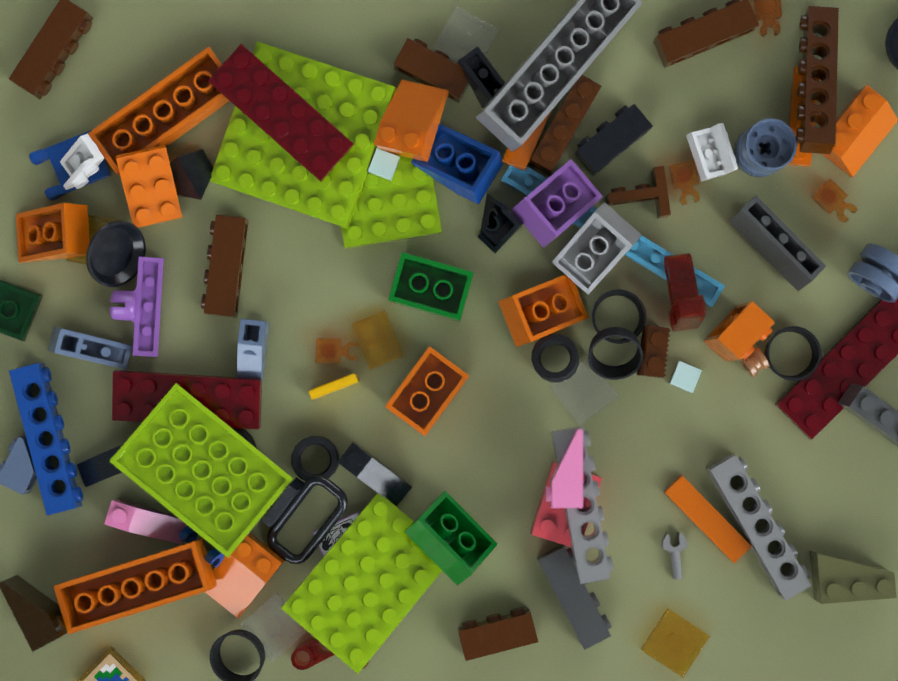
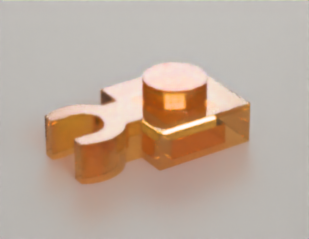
[754,0,782,37]
[669,160,700,206]
[811,178,858,223]
[315,338,358,363]

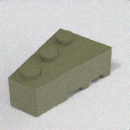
[810,550,897,604]

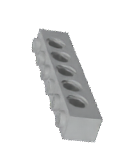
[551,426,614,584]
[706,454,812,601]

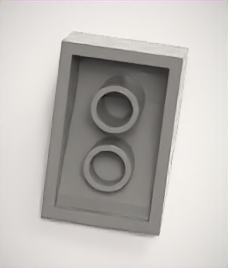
[552,202,642,295]

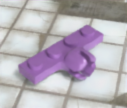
[110,257,164,357]

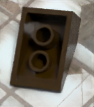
[0,575,67,652]

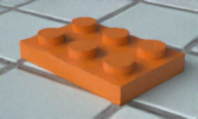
[115,145,183,228]

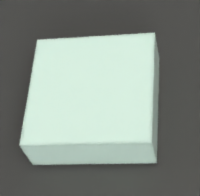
[368,148,400,181]
[669,361,702,393]

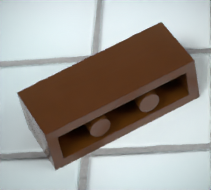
[394,38,469,103]
[458,607,538,661]

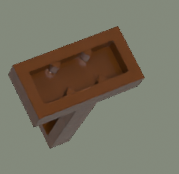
[605,166,671,219]

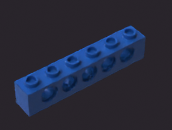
[9,363,83,516]

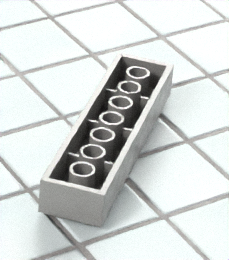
[475,0,643,152]

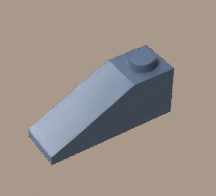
[48,326,132,370]

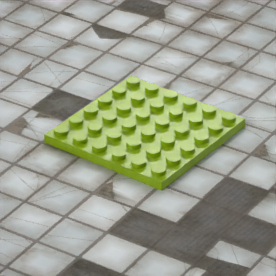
[210,41,396,229]

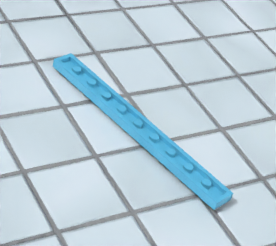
[501,165,725,307]

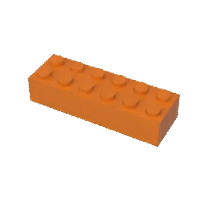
[87,46,230,176]
[53,538,217,634]

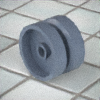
[847,243,898,303]

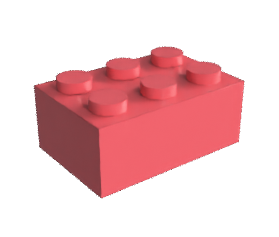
[530,461,602,547]

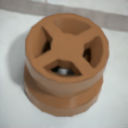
[740,346,770,377]

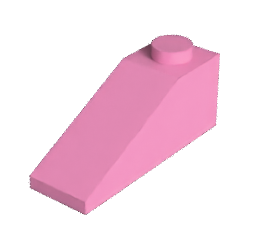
[545,429,583,508]
[104,498,187,544]

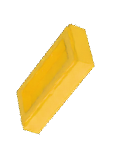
[309,373,359,400]

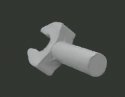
[661,532,688,579]

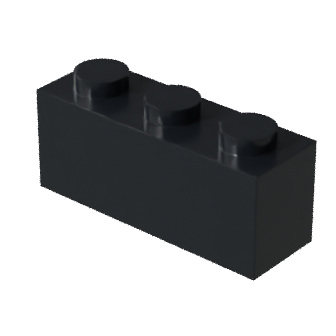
[575,104,653,176]

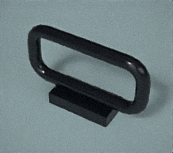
[262,475,348,564]

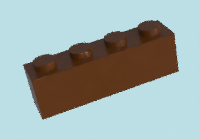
[9,0,93,99]
[653,0,759,68]
[529,75,602,176]
[201,215,249,318]

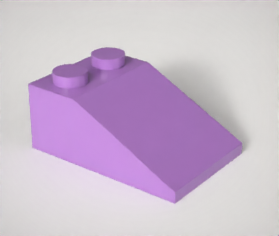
[512,159,603,248]

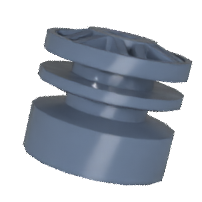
[734,118,797,178]

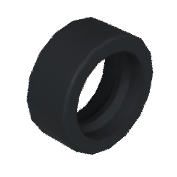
[531,334,579,383]
[291,436,339,481]

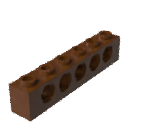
[796,6,839,154]

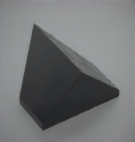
[170,149,214,200]
[478,193,523,253]

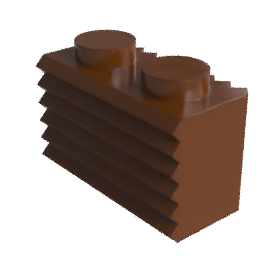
[637,325,671,378]

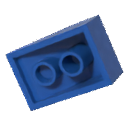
[411,123,503,205]

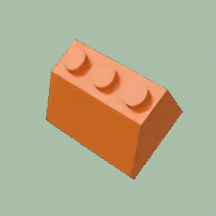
[822,85,898,178]

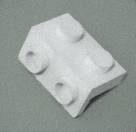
[686,123,738,182]
[60,134,105,190]

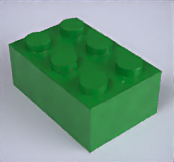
[388,252,474,322]
[405,491,498,586]

